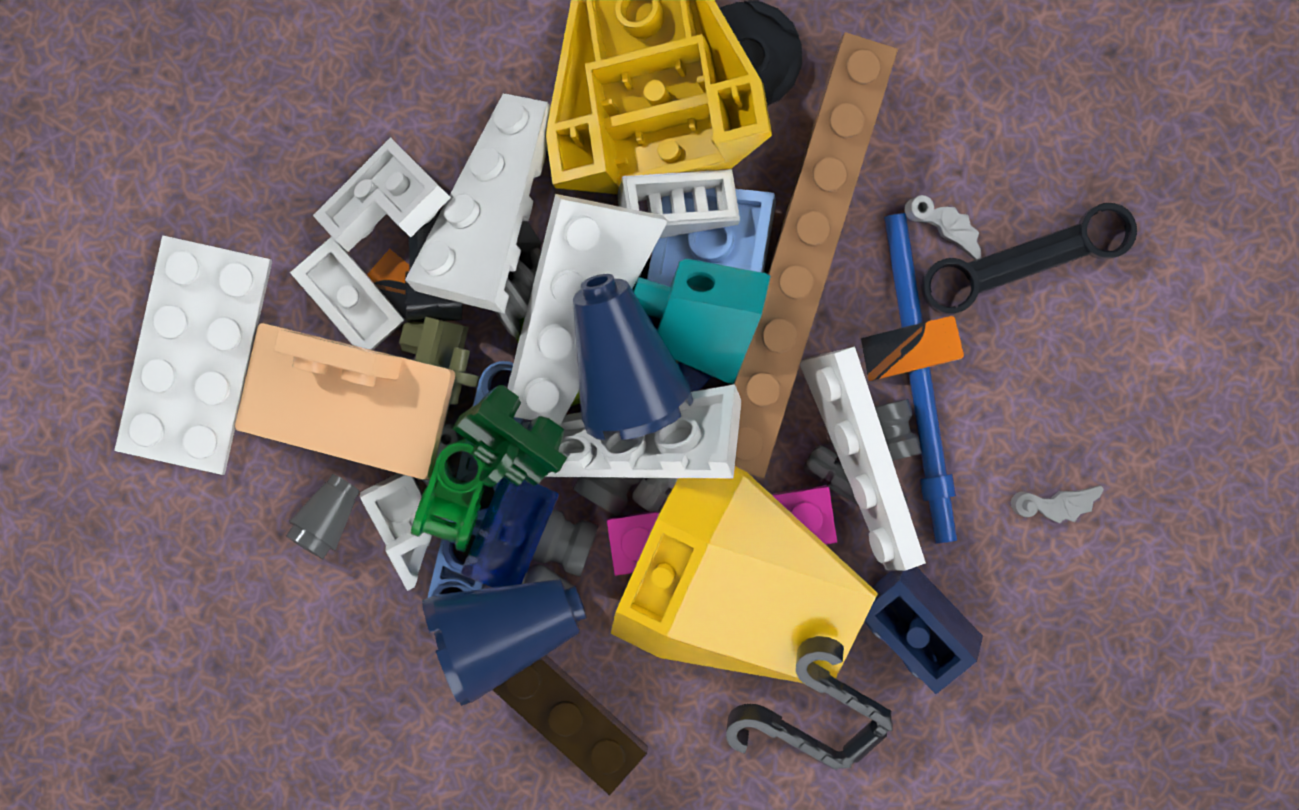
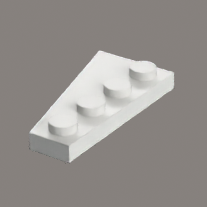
[405,93,551,313]
[800,347,926,571]
[522,384,741,478]

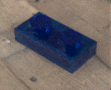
[460,477,559,588]

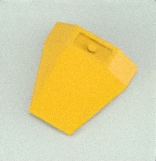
[611,466,878,683]

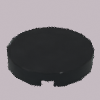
[719,0,802,107]

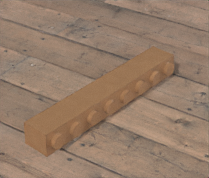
[732,32,898,478]

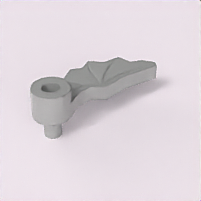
[905,195,981,260]
[1011,485,1104,523]

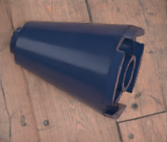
[573,274,694,440]
[422,579,587,706]

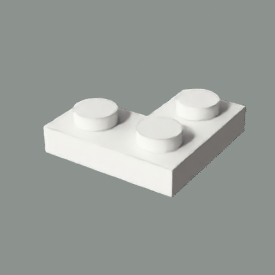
[313,137,451,252]

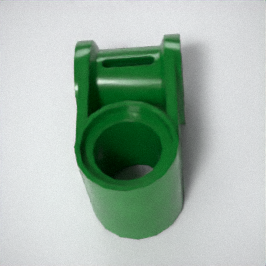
[410,439,486,552]

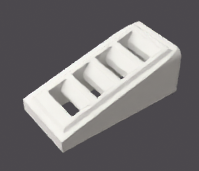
[618,169,740,238]

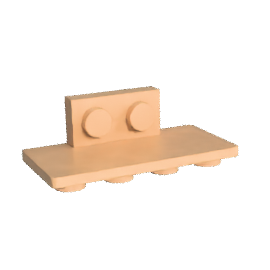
[235,323,455,480]

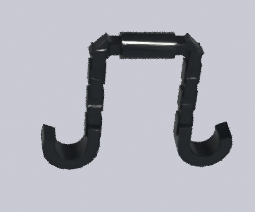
[726,636,893,770]

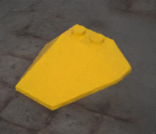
[546,0,772,194]

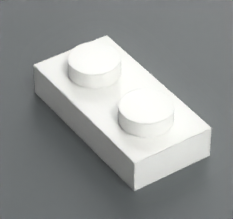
[290,236,406,350]

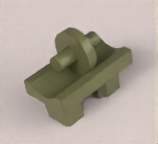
[399,317,480,422]

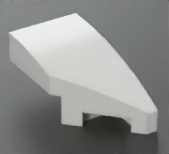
[360,473,432,591]

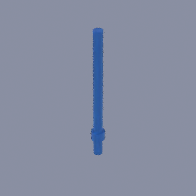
[884,213,957,544]

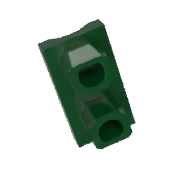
[453,385,567,487]

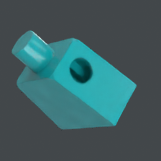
[633,258,771,384]

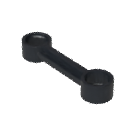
[921,203,1137,314]

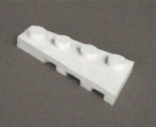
[508,194,668,425]

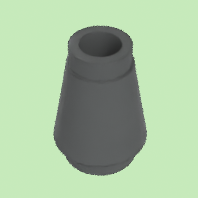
[286,474,360,560]

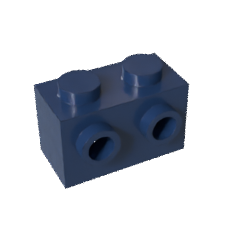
[865,567,983,694]

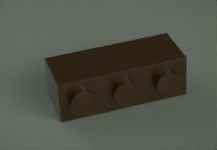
[493,655,648,796]

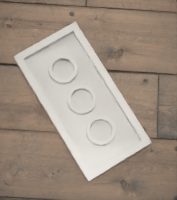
[114,235,272,475]

